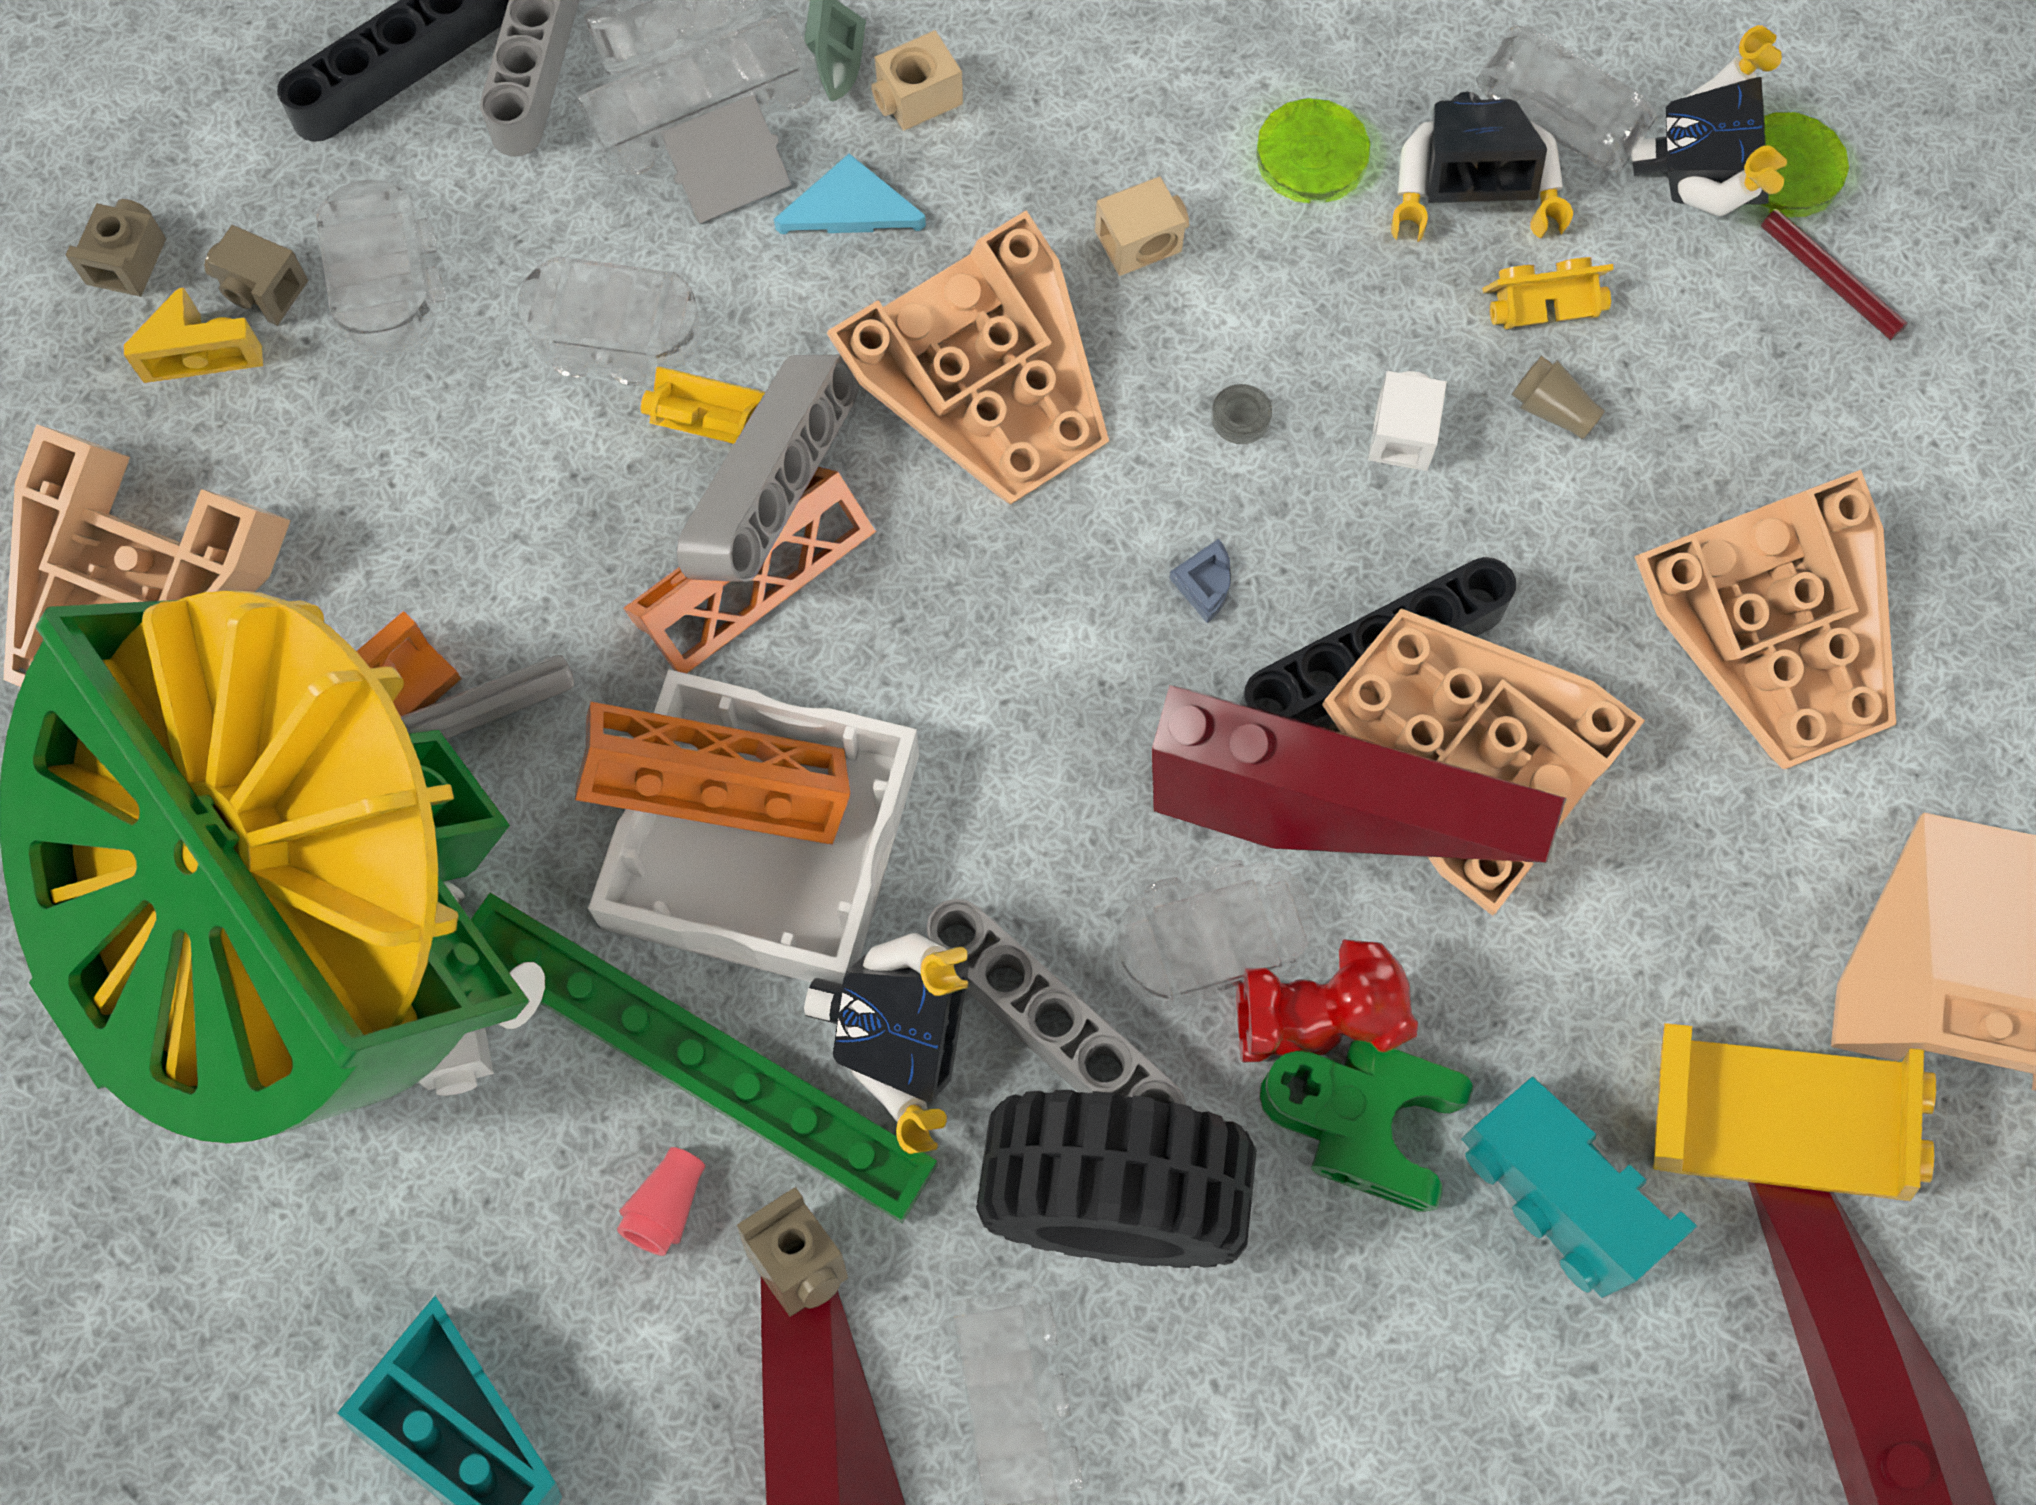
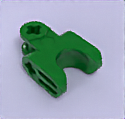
[1259,1040,1473,1212]

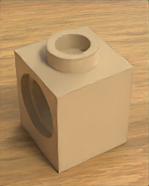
[871,30,963,131]
[1095,176,1189,276]

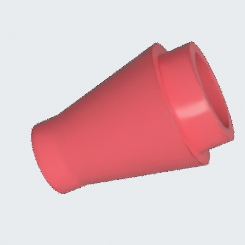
[617,1147,706,1256]

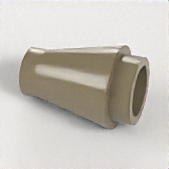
[1511,355,1605,440]

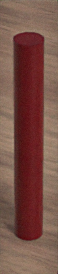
[1761,209,1908,341]

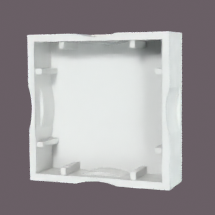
[588,669,919,984]

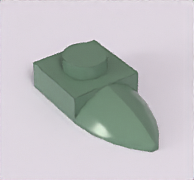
[803,0,866,102]

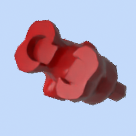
[1236,939,1419,1063]

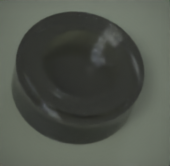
[1211,384,1272,444]

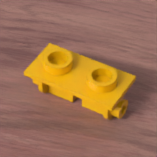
[1482,257,1614,329]
[641,366,765,444]

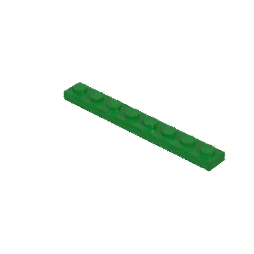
[470,892,938,1224]

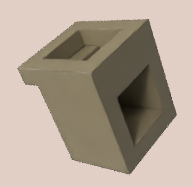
[65,199,166,297]
[204,225,309,326]
[736,1187,848,1316]

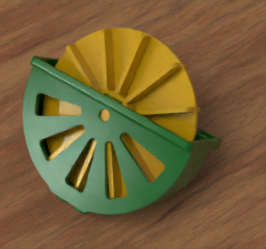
[0,590,530,1144]

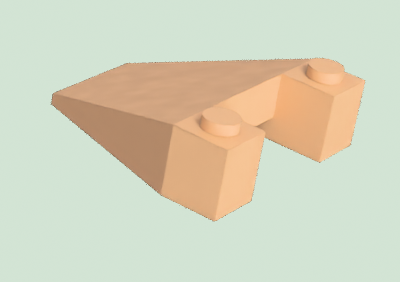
[3,424,291,687]

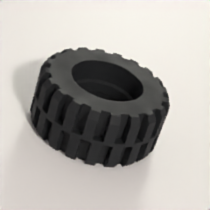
[976,1090,1257,1268]

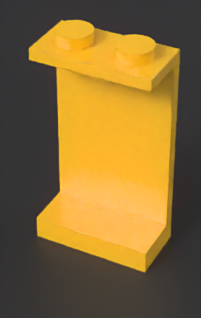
[1653,1023,1936,1201]

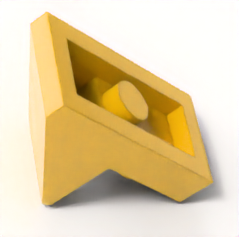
[123,287,263,383]

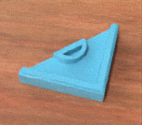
[774,154,926,234]

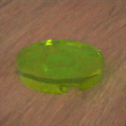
[1256,98,1371,203]
[1760,112,1849,217]

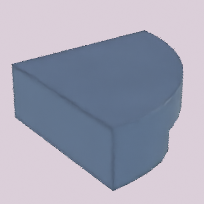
[1169,539,1231,623]

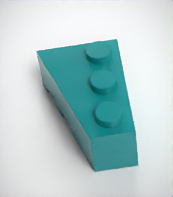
[1461,1076,1698,1298]
[337,1295,563,1505]

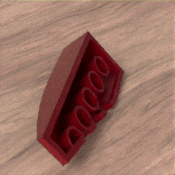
[1152,685,1566,863]
[1748,1182,1996,1505]
[761,1277,906,1505]

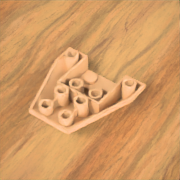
[827,210,1109,505]
[1634,470,1896,769]
[1322,609,1645,916]
[1831,813,2036,1091]

